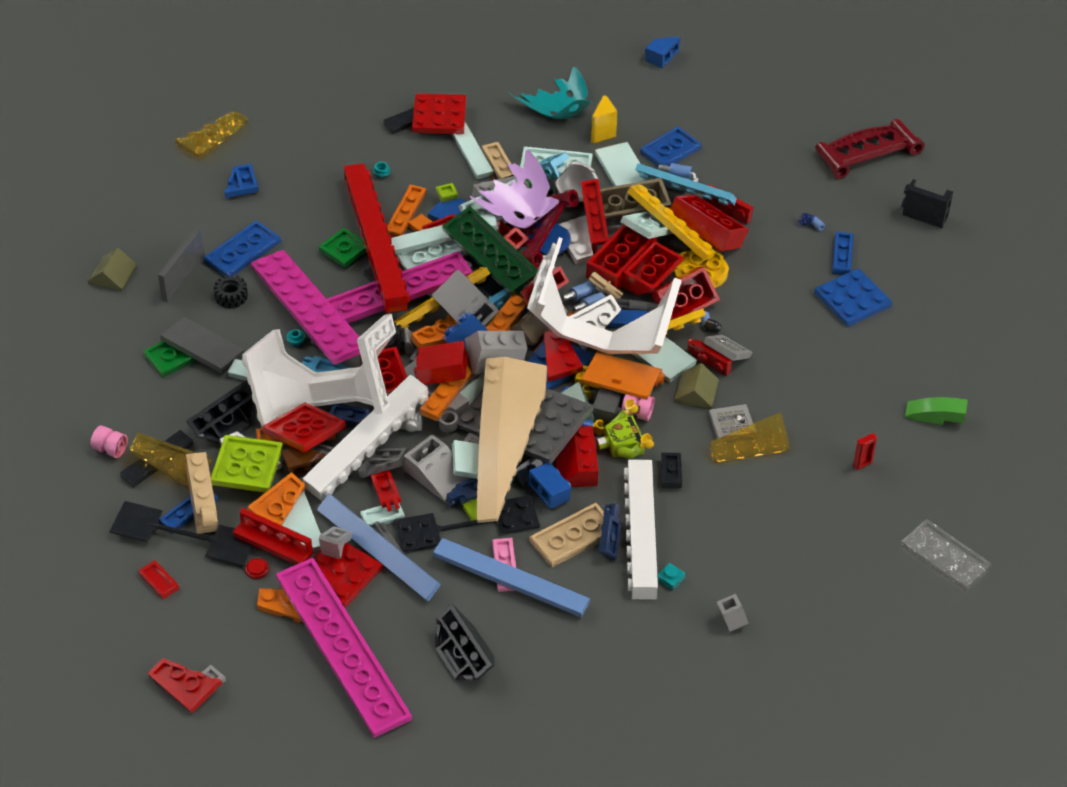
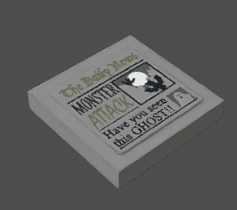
[703,335,753,361]
[709,404,757,443]

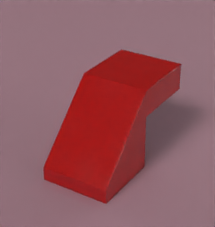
[496,219,529,250]

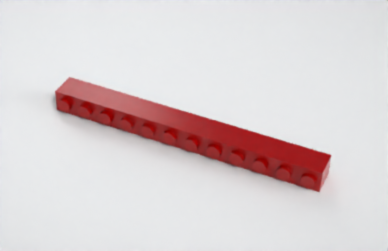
[344,163,410,313]

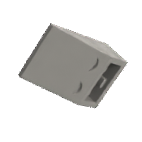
[432,269,499,326]
[404,434,470,503]

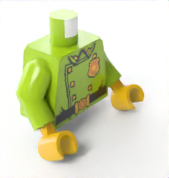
[596,399,654,459]

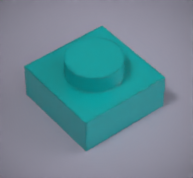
[657,563,686,591]

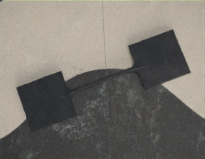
[394,495,540,552]
[109,501,253,567]

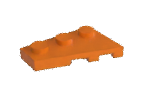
[411,314,458,349]
[247,472,305,529]
[257,588,302,623]

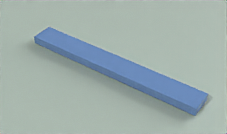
[317,493,441,601]
[433,538,590,617]

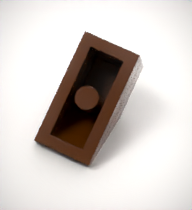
[281,448,326,478]

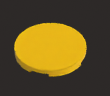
[674,250,729,288]

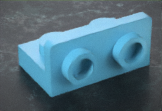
[539,152,569,180]

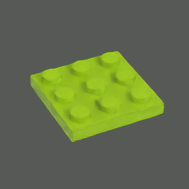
[211,435,283,493]

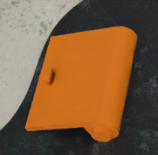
[581,352,665,400]

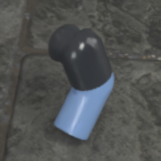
[701,311,722,333]

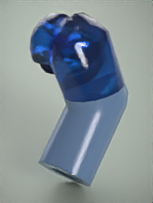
[798,213,825,231]

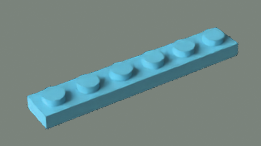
[635,163,737,205]

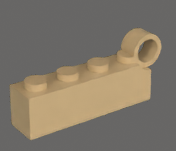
[186,452,218,534]

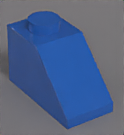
[645,36,680,68]

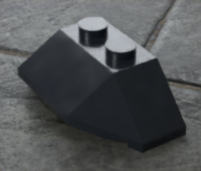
[186,380,256,444]
[435,604,494,680]

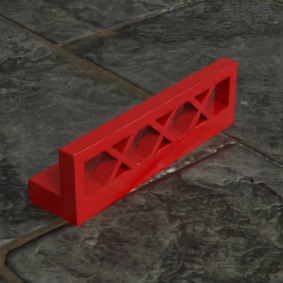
[581,179,609,254]
[233,508,313,565]

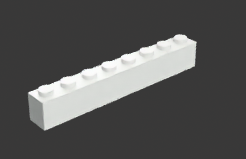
[303,374,428,501]
[624,460,658,599]

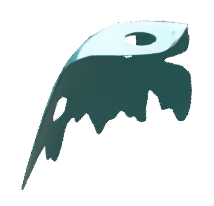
[509,67,592,120]

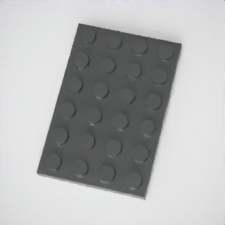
[457,388,594,464]

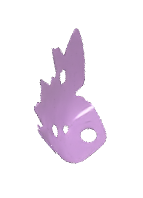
[470,150,559,228]

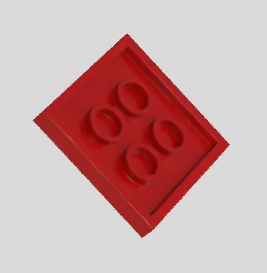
[412,93,466,134]
[262,402,346,453]
[313,543,383,608]

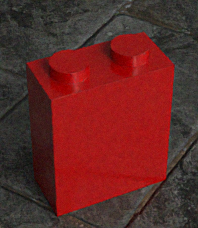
[414,341,468,385]

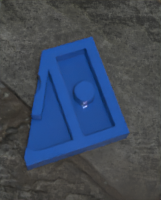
[224,164,259,198]

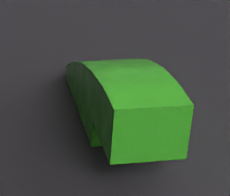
[905,397,968,425]

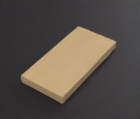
[529,503,604,568]

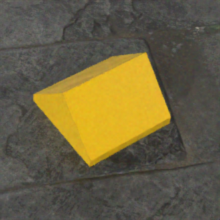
[591,96,617,143]

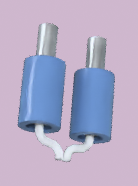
[658,163,698,191]
[561,281,605,313]

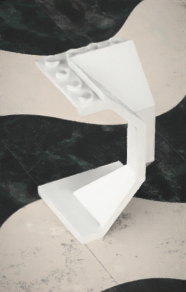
[527,237,681,354]
[242,314,396,428]

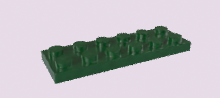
[442,206,538,296]

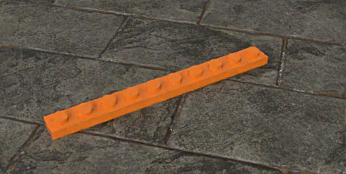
[420,294,528,421]

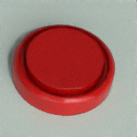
[245,558,269,579]

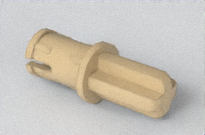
[588,272,623,301]

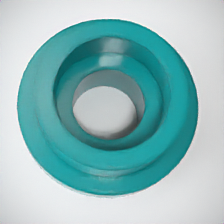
[373,162,390,178]
[286,329,305,347]

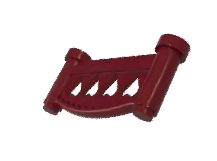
[815,119,925,179]
[518,189,579,269]

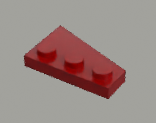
[544,330,583,382]
[147,658,223,713]

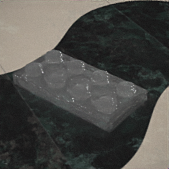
[901,519,992,592]

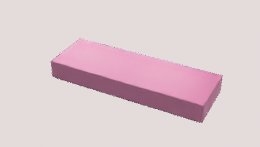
[492,538,516,592]

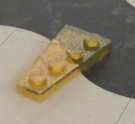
[175,111,248,159]
[709,412,790,462]
[130,432,212,489]

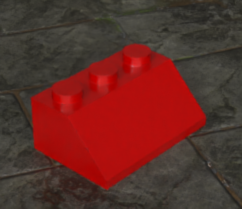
[622,241,684,296]
[651,267,720,320]
[360,347,407,410]
[555,426,599,487]

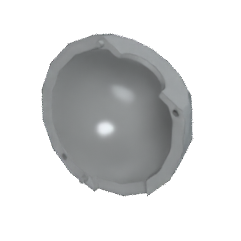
[555,162,598,204]

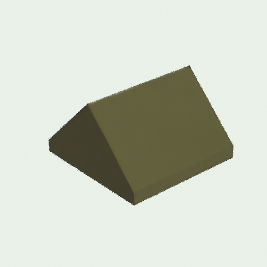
[88,247,137,291]
[674,363,719,409]

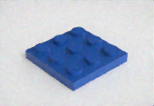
[814,268,892,327]

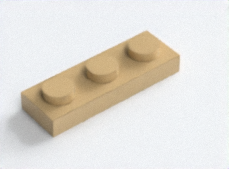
[482,142,514,179]

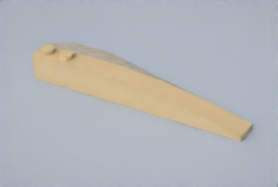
[477,357,547,523]

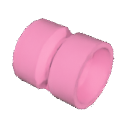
[621,394,655,421]
[90,425,128,458]

